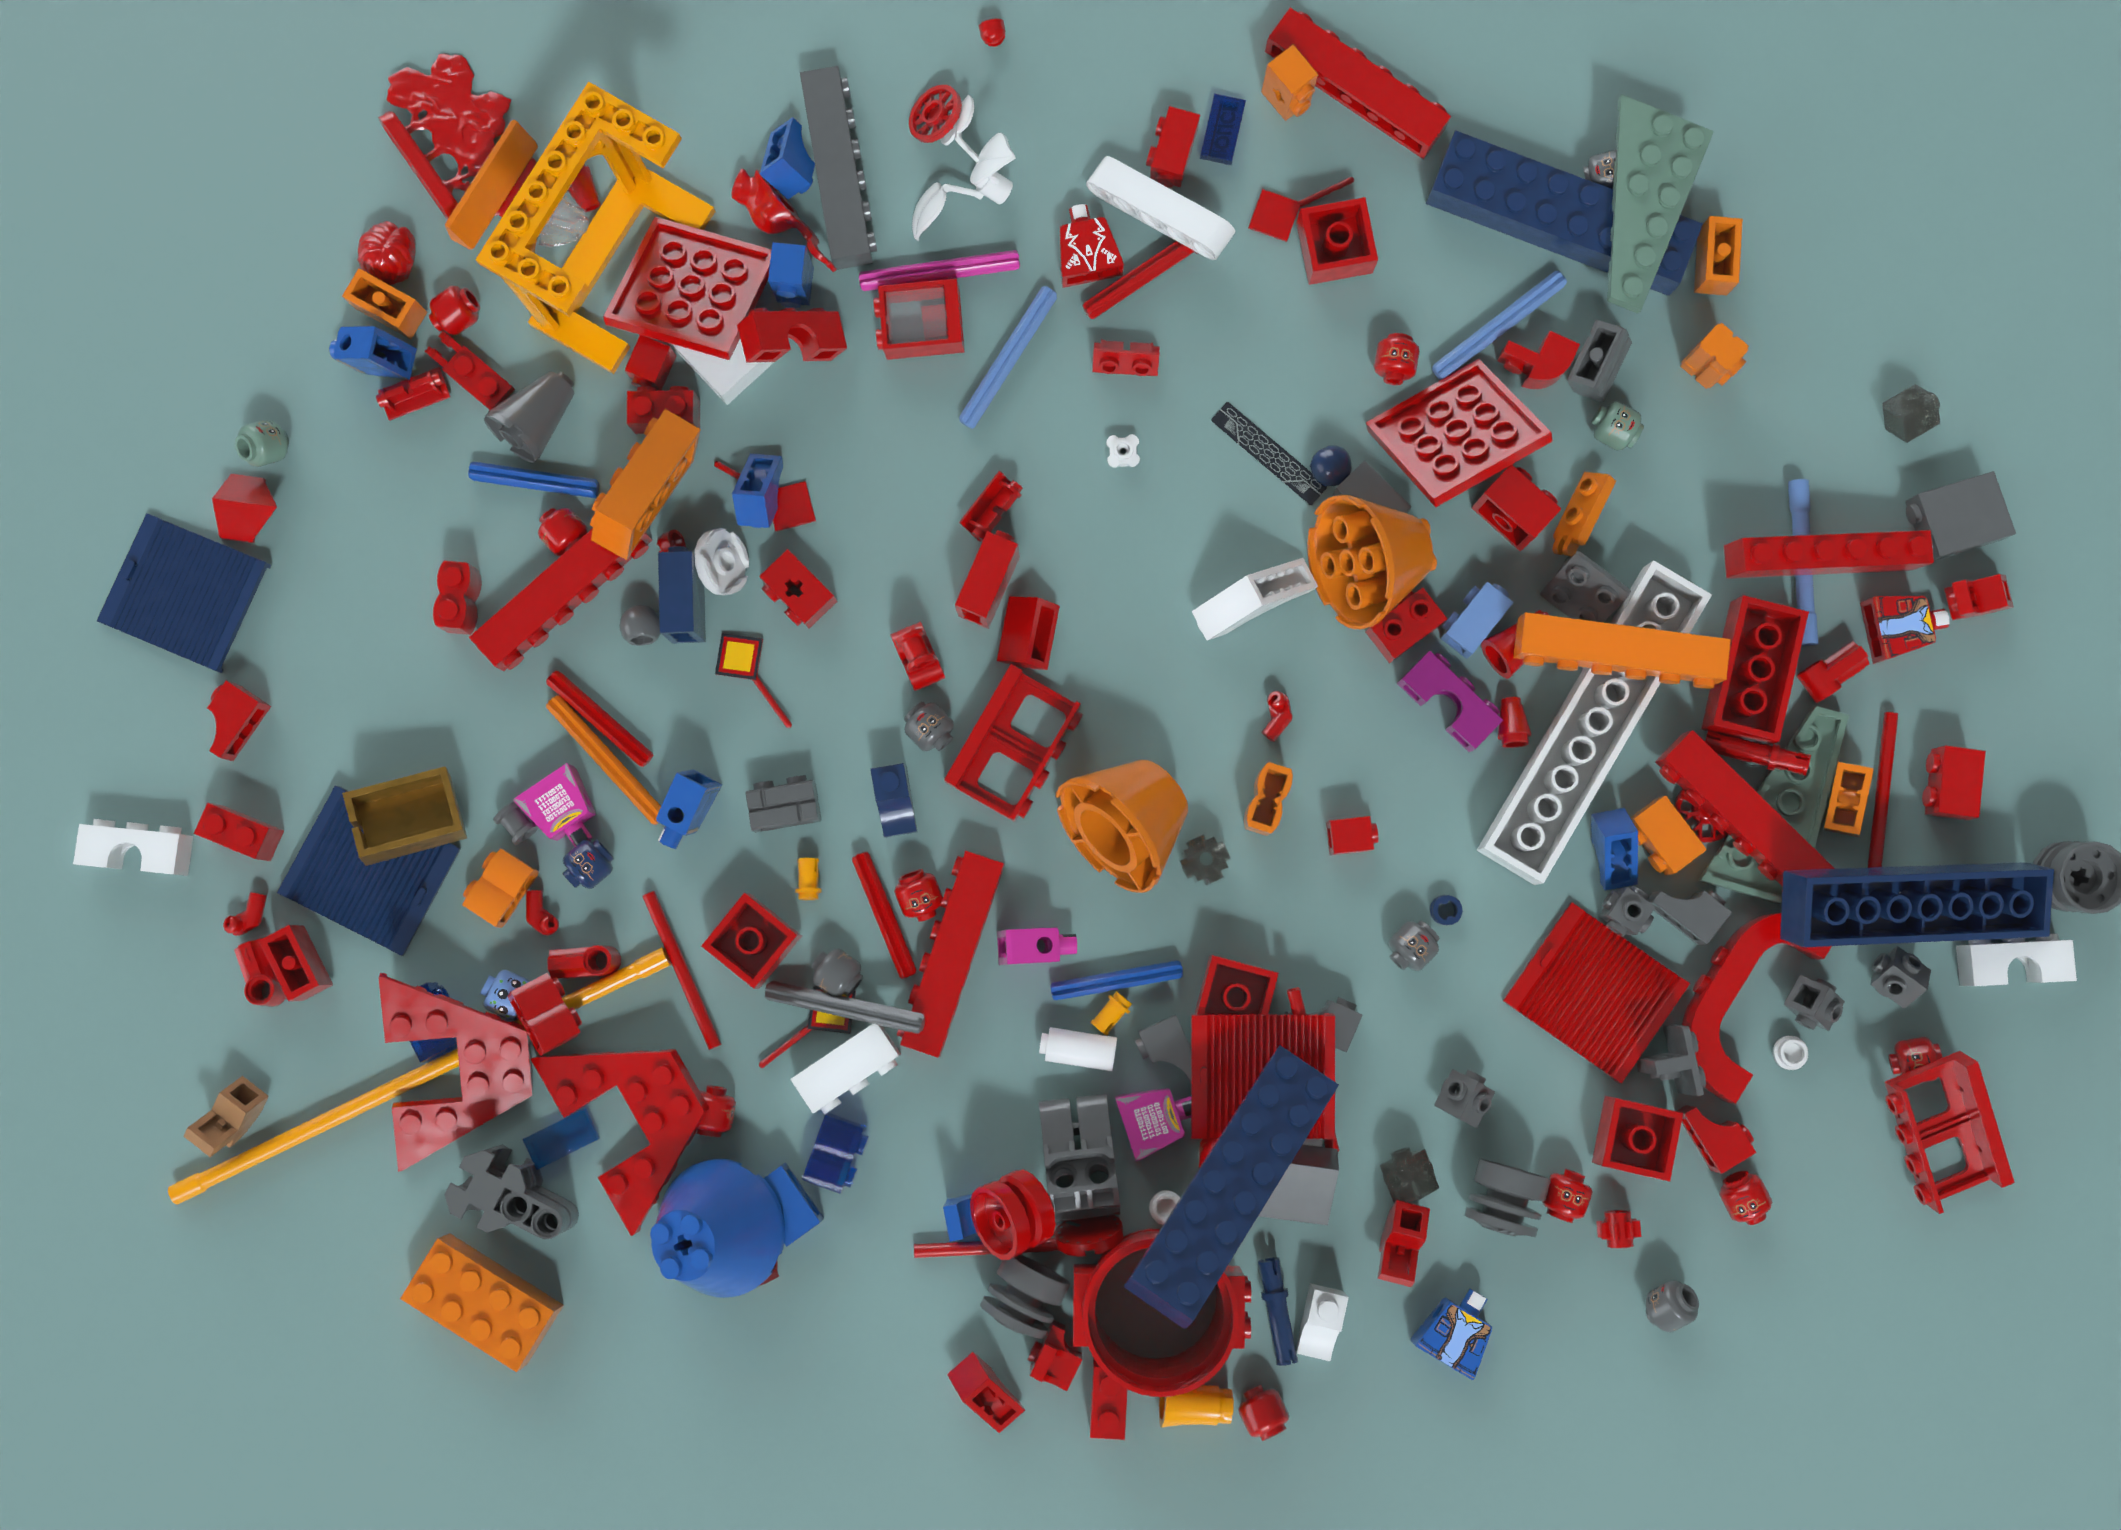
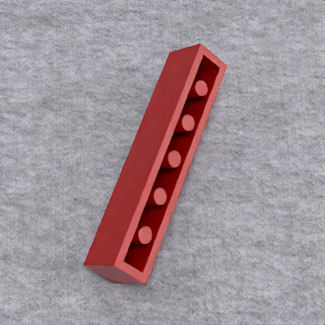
[1265,7,1451,160]
[469,528,652,671]
[1723,530,1934,578]
[1655,730,1835,892]
[897,850,1005,1058]

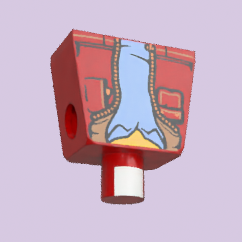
[1860,596,1949,664]

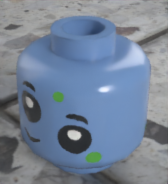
[480,970,530,1020]

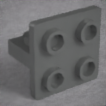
[1540,551,1631,623]
[1636,1025,1706,1096]

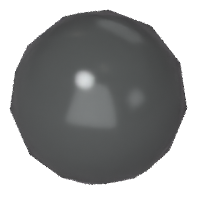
[619,605,661,646]

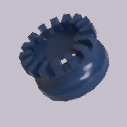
[1429,895,1463,925]

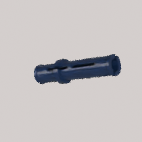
[1258,1257,1298,1366]

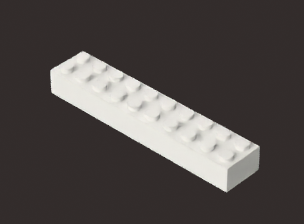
[1477,560,1712,885]

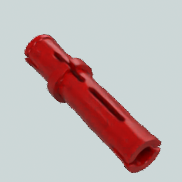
[1705,731,1811,776]

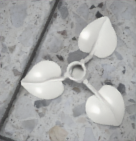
[912,95,1016,241]

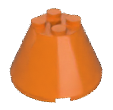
[1307,495,1437,630]

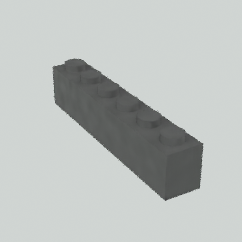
[800,66,877,270]

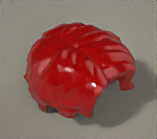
[357,221,416,285]

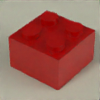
[1296,197,1378,285]
[1472,465,1562,552]
[701,892,802,989]
[1195,955,1279,1014]
[1592,1096,1683,1182]

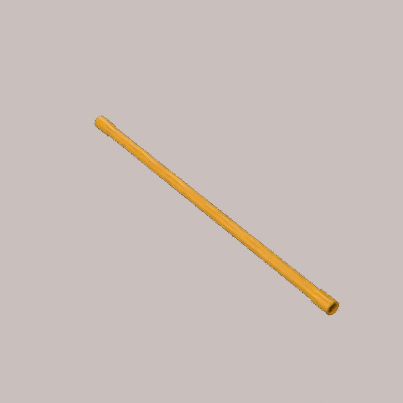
[168,947,671,1205]

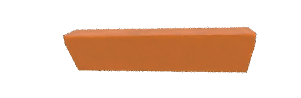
[445,119,538,250]

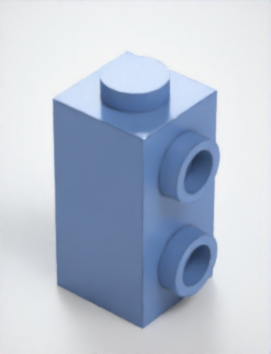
[1440,582,1514,659]

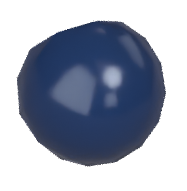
[1310,445,1352,487]

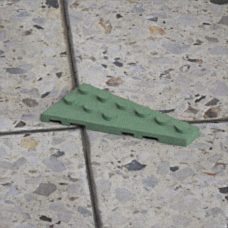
[1607,94,1714,314]
[1697,706,1849,905]

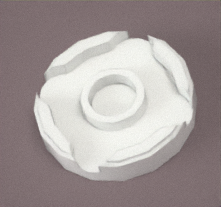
[695,528,749,596]

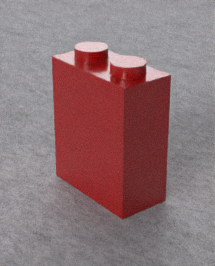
[955,530,1020,629]

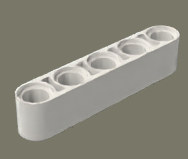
[1086,156,1235,260]

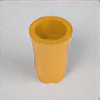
[1159,1385,1234,1428]

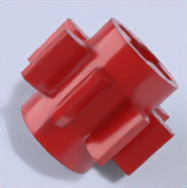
[1596,1210,1642,1248]

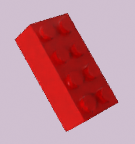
[1701,595,1809,745]

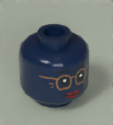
[562,839,614,889]

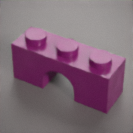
[1397,651,1503,752]

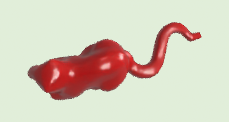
[731,168,837,272]

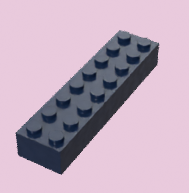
[1426,130,1703,296]
[1780,862,2054,947]
[1124,1045,1339,1329]

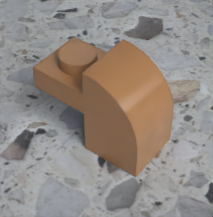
[183,1076,269,1157]

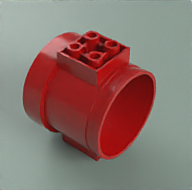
[1073,1228,1251,1397]

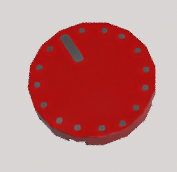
[1054,1215,1123,1257]

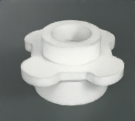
[1106,434,1140,468]

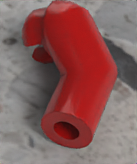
[223,892,267,936]

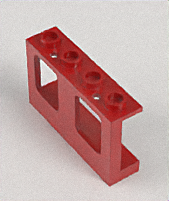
[944,664,1083,822]
[1884,1051,2015,1214]

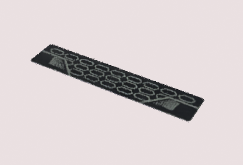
[1211,402,1327,505]

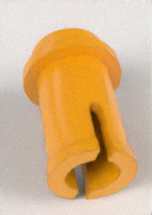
[795,858,822,900]
[1091,991,1132,1036]

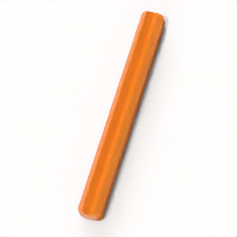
[546,695,661,825]

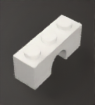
[73,819,194,876]
[1956,934,2077,986]

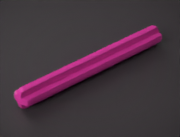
[859,250,1020,291]

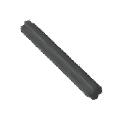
[765,981,925,1034]

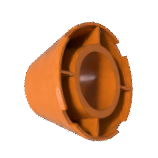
[1056,760,1188,893]

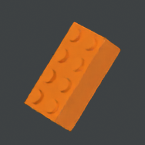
[590,409,701,560]
[400,1233,564,1372]

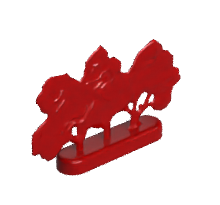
[378,54,537,220]

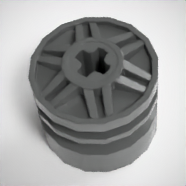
[2033,841,2121,914]
[1464,1158,1551,1237]
[980,1254,1070,1339]

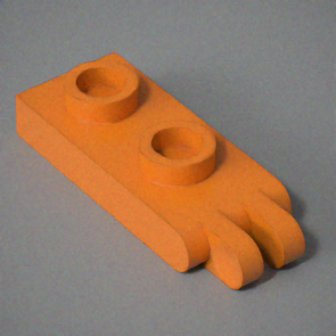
[1552,472,1616,557]

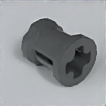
[493,802,539,846]

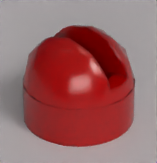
[979,18,1006,47]
[656,529,686,552]

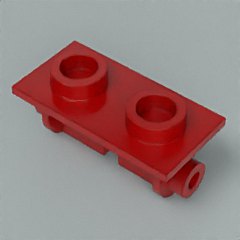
[1092,339,1160,376]
[376,367,451,421]
[959,471,1023,542]

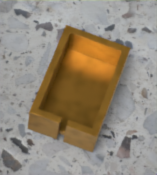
[342,766,467,866]

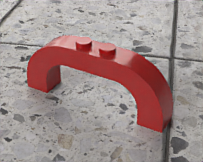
[1682,913,1832,1104]

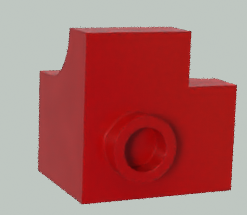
[1027,1319,1083,1391]

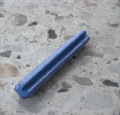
[468,462,599,498]
[1050,960,1183,1000]

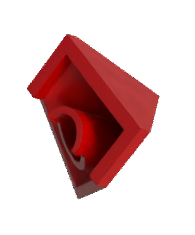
[212,474,277,543]

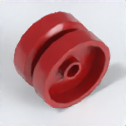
[970,1169,1056,1260]

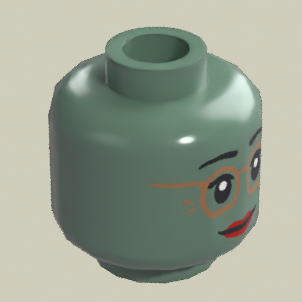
[1591,401,1644,451]
[235,420,289,467]

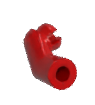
[1261,691,1293,742]
[526,890,559,936]

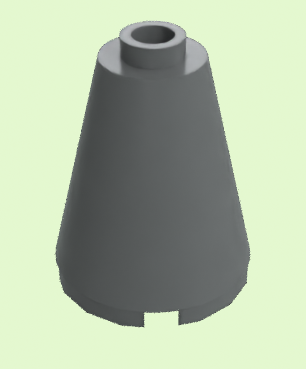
[484,371,575,463]

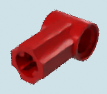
[1796,641,1870,703]
[234,938,286,1007]
[547,945,621,979]

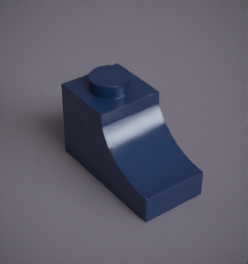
[870,763,918,838]

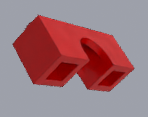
[737,308,847,363]

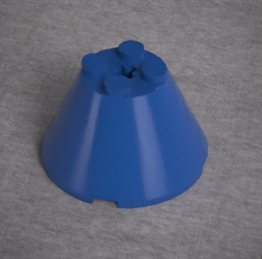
[650,1159,785,1298]

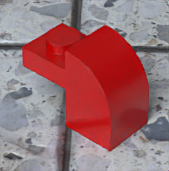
[1497,331,1580,389]
[1944,574,2014,620]
[1377,1200,1430,1287]

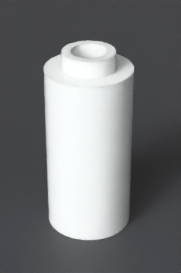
[1039,1027,1117,1071]

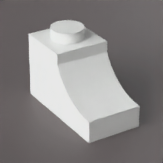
[1296,1283,1349,1361]

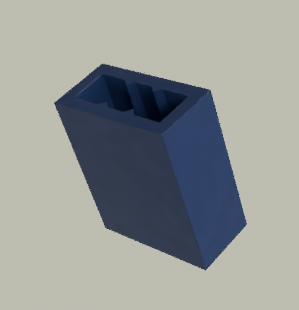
[658,546,706,644]

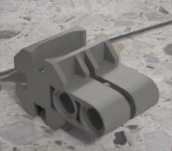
[1039,1094,1121,1222]
[444,1144,579,1239]

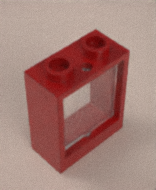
[873,278,965,360]

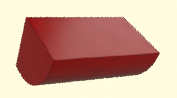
[997,596,1060,670]

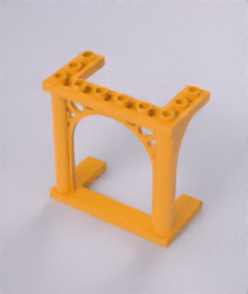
[475,81,716,374]

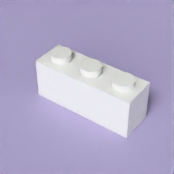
[791,1024,901,1114]

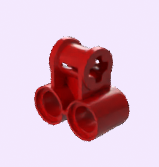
[890,621,945,691]

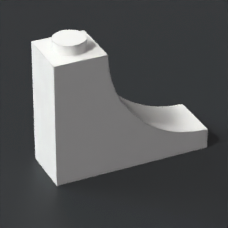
[668,339,774,405]
[1192,558,1318,641]

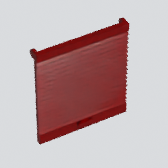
[1503,902,1690,1084]
[1191,1013,1335,1139]

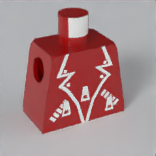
[1060,204,1124,288]

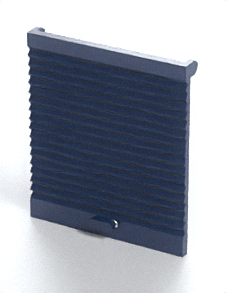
[97,513,272,673]
[277,785,461,956]

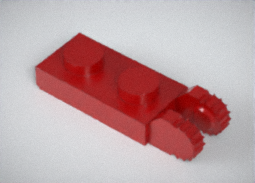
[424,331,515,410]

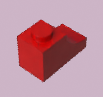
[207,680,272,761]
[1676,1105,1756,1174]
[947,1352,1025,1433]

